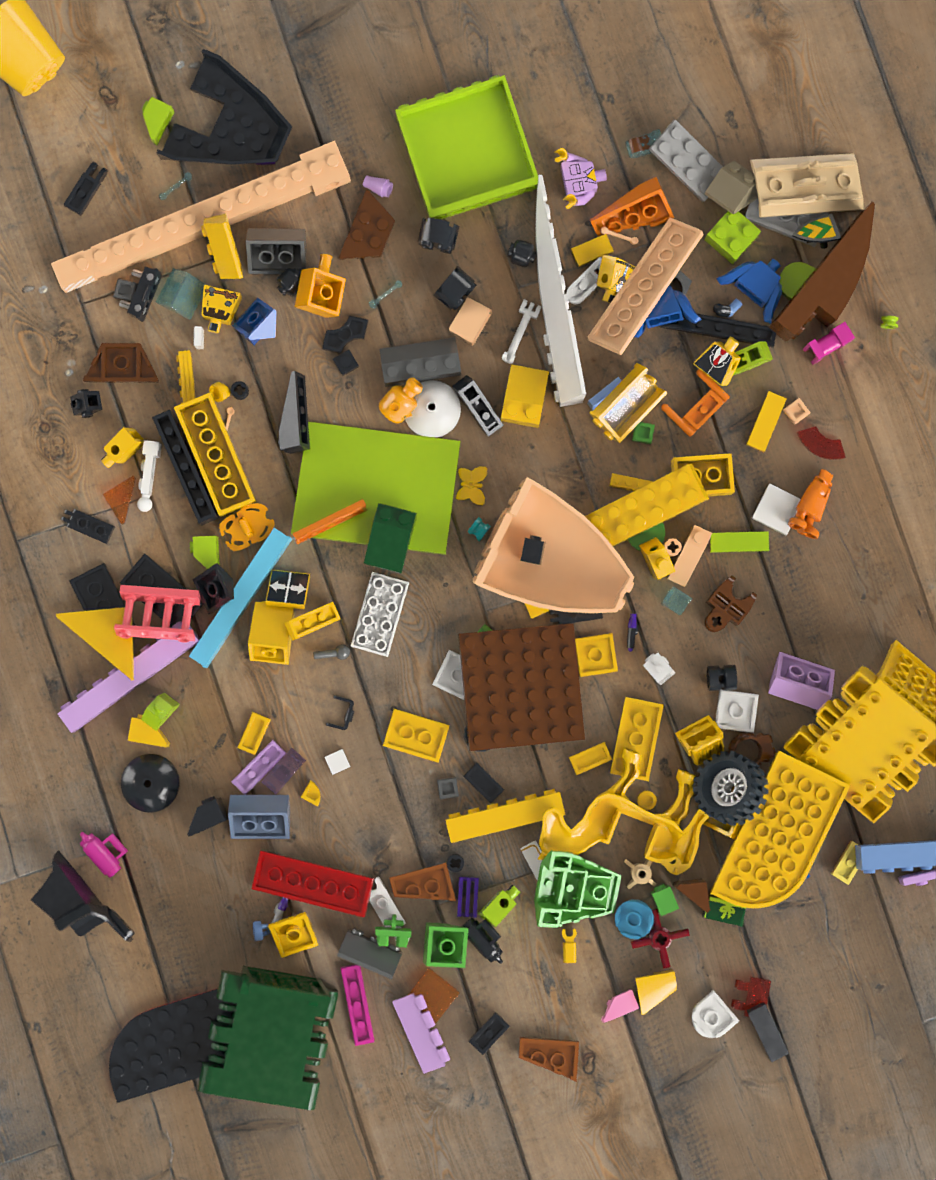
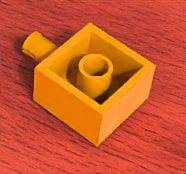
[295,254,346,318]

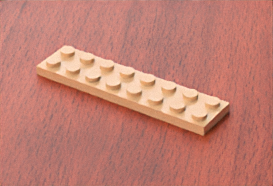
[588,217,703,355]

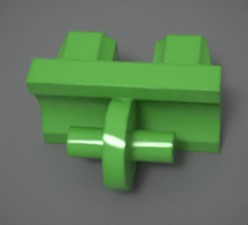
[375,914,411,947]

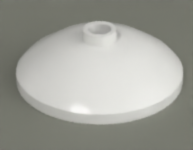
[405,380,461,438]

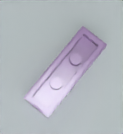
[231,740,287,795]

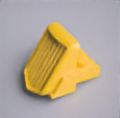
[675,715,724,766]

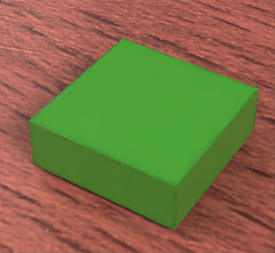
[632,422,655,444]

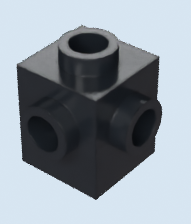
[70,389,103,418]

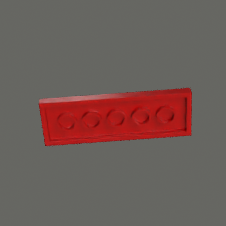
[251,850,374,917]

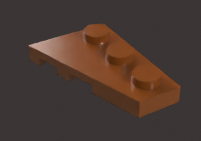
[389,862,456,901]
[519,1037,579,1082]

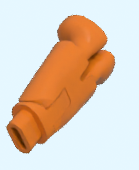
[788,469,833,539]

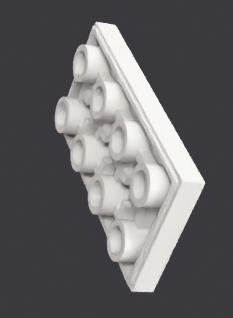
[351,572,409,657]

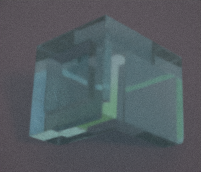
[661,586,693,615]

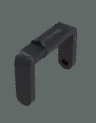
[326,695,355,730]

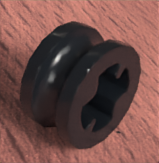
[231,381,249,400]
[447,854,464,872]

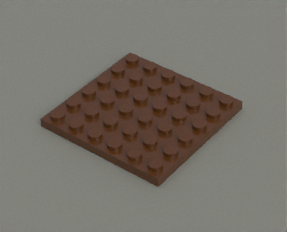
[458,623,585,751]

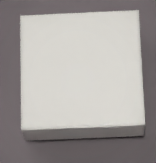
[193,327,204,349]
[325,749,351,775]

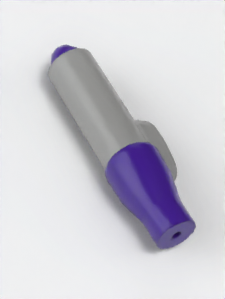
[272,897,289,923]

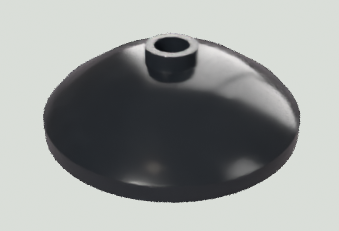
[121,754,180,813]

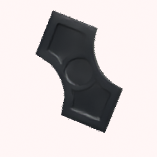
[322,316,368,354]

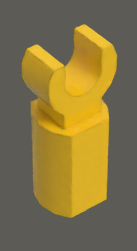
[562,928,577,963]

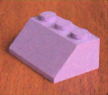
[768,652,835,710]

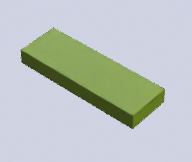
[710,531,769,553]

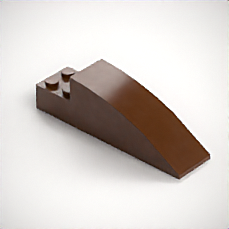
[769,202,875,342]

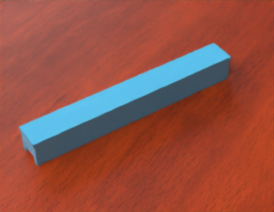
[189,528,292,668]

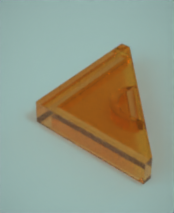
[103,476,136,525]

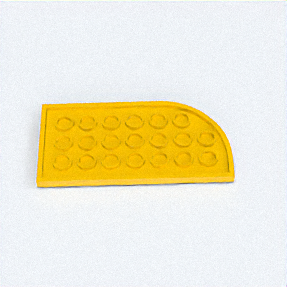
[710,751,850,908]

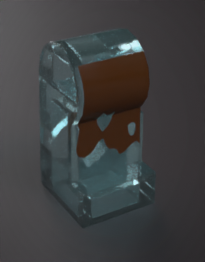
[625,129,661,158]

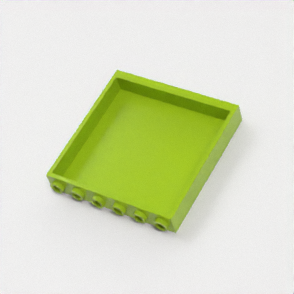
[395,75,538,220]

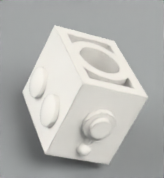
[643,653,676,685]

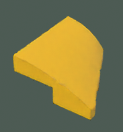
[635,969,677,1014]

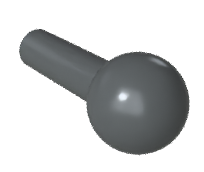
[313,644,350,660]

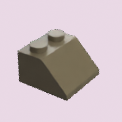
[705,161,758,214]

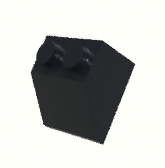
[187,796,229,837]

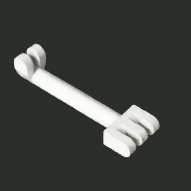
[502,299,542,364]

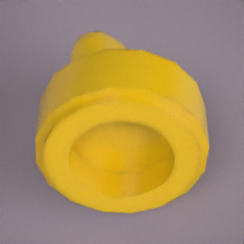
[209,382,231,402]

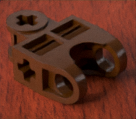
[704,575,757,632]

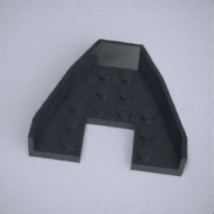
[156,49,292,164]

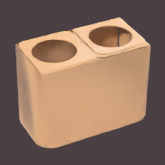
[449,297,492,346]

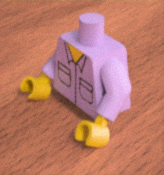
[554,148,607,209]

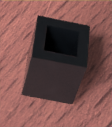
[520,535,546,565]

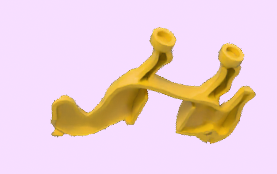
[538,748,709,875]

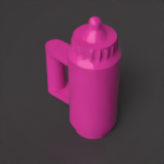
[80,832,128,878]

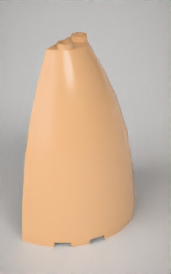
[473,477,634,613]

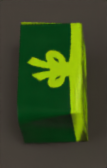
[702,896,746,927]

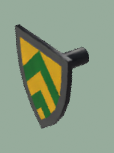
[792,214,841,249]

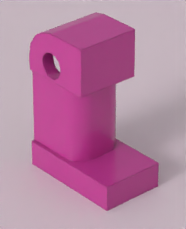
[803,322,855,365]

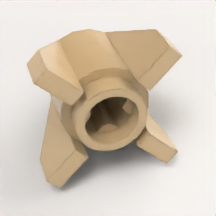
[623,858,657,889]

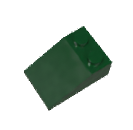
[364,503,417,574]

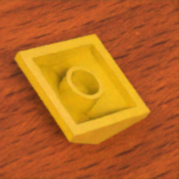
[268,912,318,958]

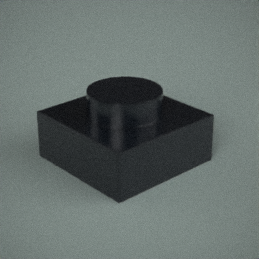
[333,349,359,376]

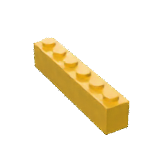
[446,789,565,843]

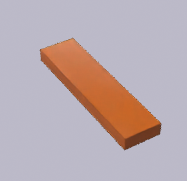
[292,499,367,544]

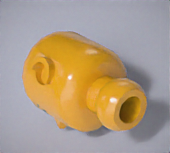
[379,377,423,424]

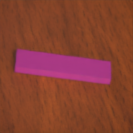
[340,964,375,1046]

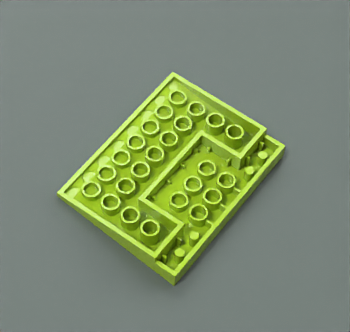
[291,422,461,555]

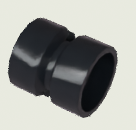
[706,665,737,691]

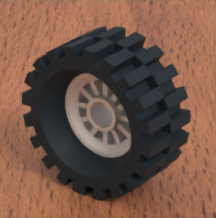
[693,751,769,825]

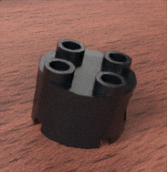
[417,218,460,254]
[433,266,477,311]

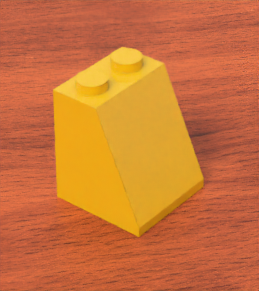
[248,601,295,665]

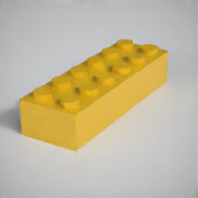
[174,393,257,517]
[585,464,709,546]

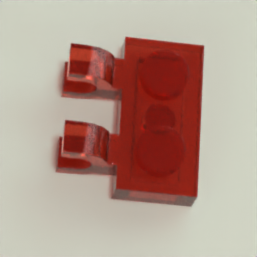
[731,976,771,1017]

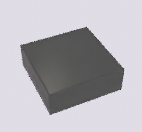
[113,278,138,302]
[437,777,459,799]

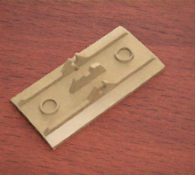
[750,153,863,218]

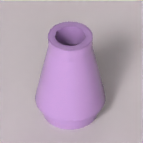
[363,176,393,198]

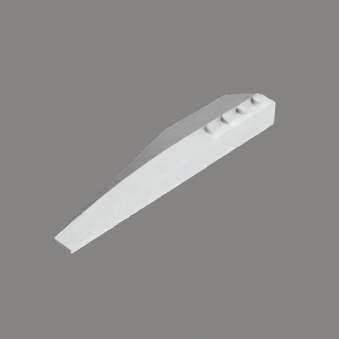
[536,175,586,407]

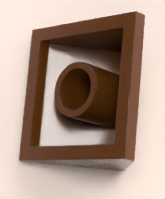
[672,878,710,913]

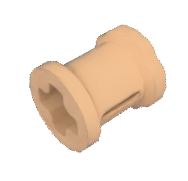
[663,538,682,557]

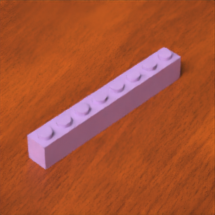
[58,621,200,733]

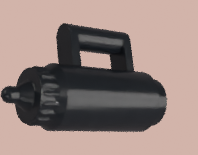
[461,917,503,964]

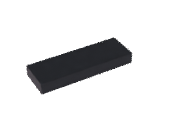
[746,1002,789,1062]

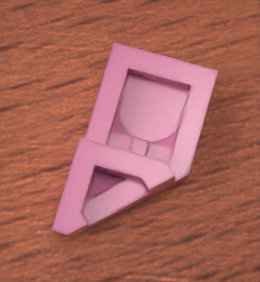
[601,990,639,1023]

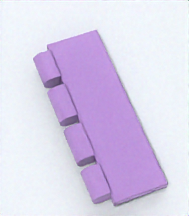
[392,993,450,1073]

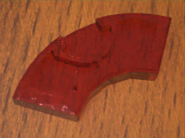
[797,426,846,460]

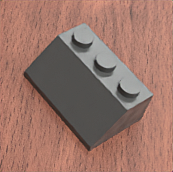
[246,228,306,274]
[337,928,402,979]

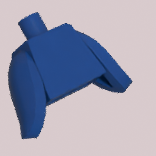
[716,259,782,324]
[634,286,701,338]

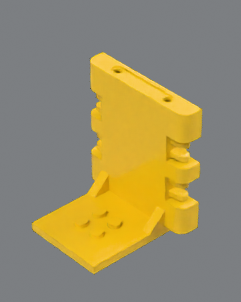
[783,640,936,823]

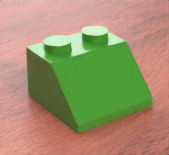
[423,922,468,968]

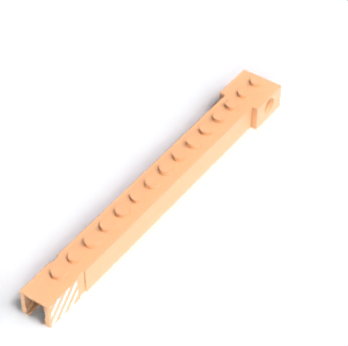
[51,141,351,293]

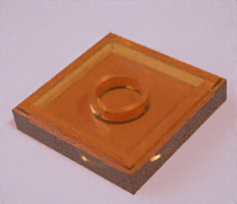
[408,968,460,1024]

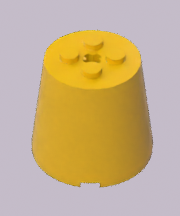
[0,0,65,96]

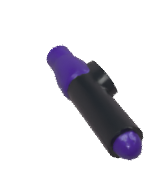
[627,614,638,652]

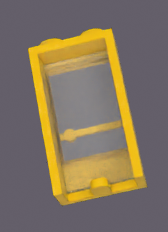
[589,363,667,443]

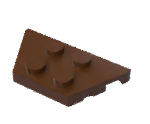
[339,190,395,260]
[83,343,159,383]

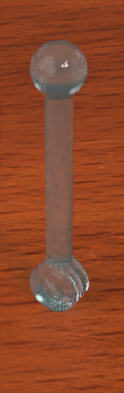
[159,172,192,200]
[369,280,403,308]

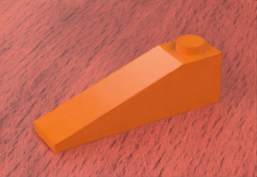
[590,177,675,236]

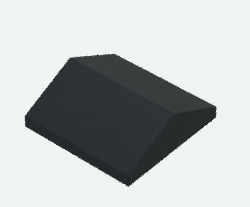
[193,563,234,614]

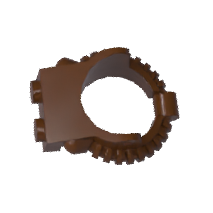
[728,733,776,765]

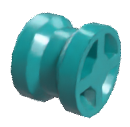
[467,517,491,541]

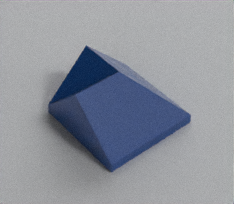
[232,298,276,346]

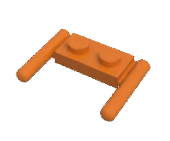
[661,369,730,437]

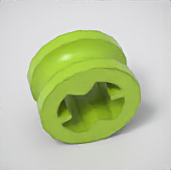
[880,316,899,329]

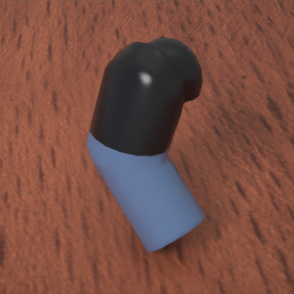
[713,298,742,317]

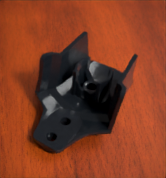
[31,850,135,942]

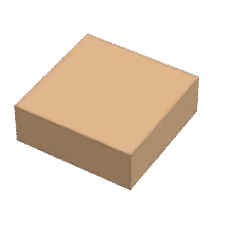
[783,398,811,425]

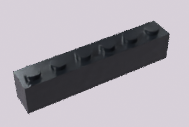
[152,409,219,526]

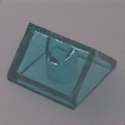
[156,268,206,320]

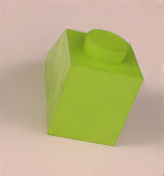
[142,96,175,146]
[190,536,219,569]
[141,693,180,731]

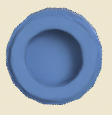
[253,921,271,941]

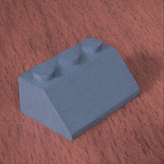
[228,795,290,839]

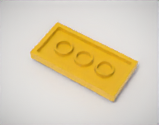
[610,697,664,781]

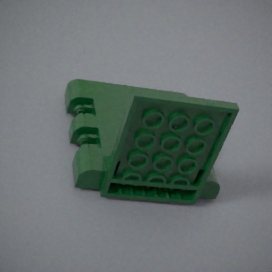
[197,965,339,1110]

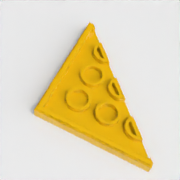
[56,607,134,681]

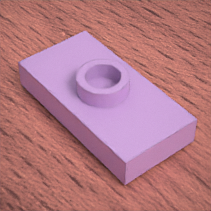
[898,868,936,886]

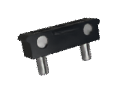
[119,266,162,322]

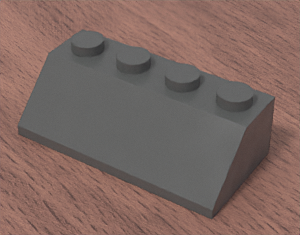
[380,337,461,387]

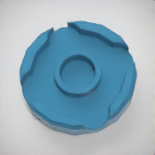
[615,899,654,939]

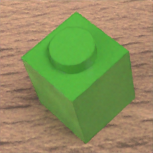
[650,884,679,916]

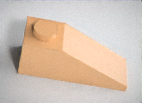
[667,525,712,587]

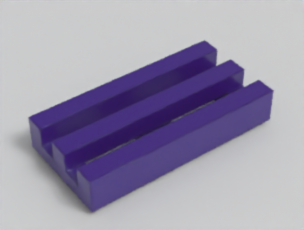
[457,877,479,918]

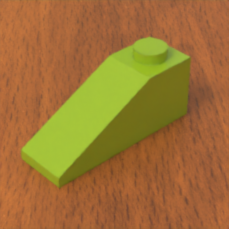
[715,342,773,382]

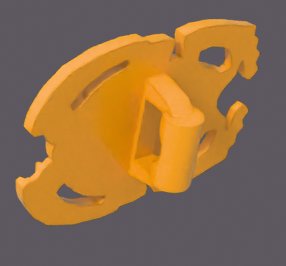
[219,503,275,551]

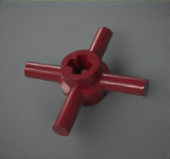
[631,909,690,968]

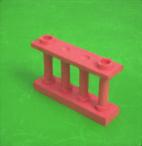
[114,585,201,643]

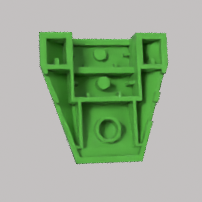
[534,850,621,928]

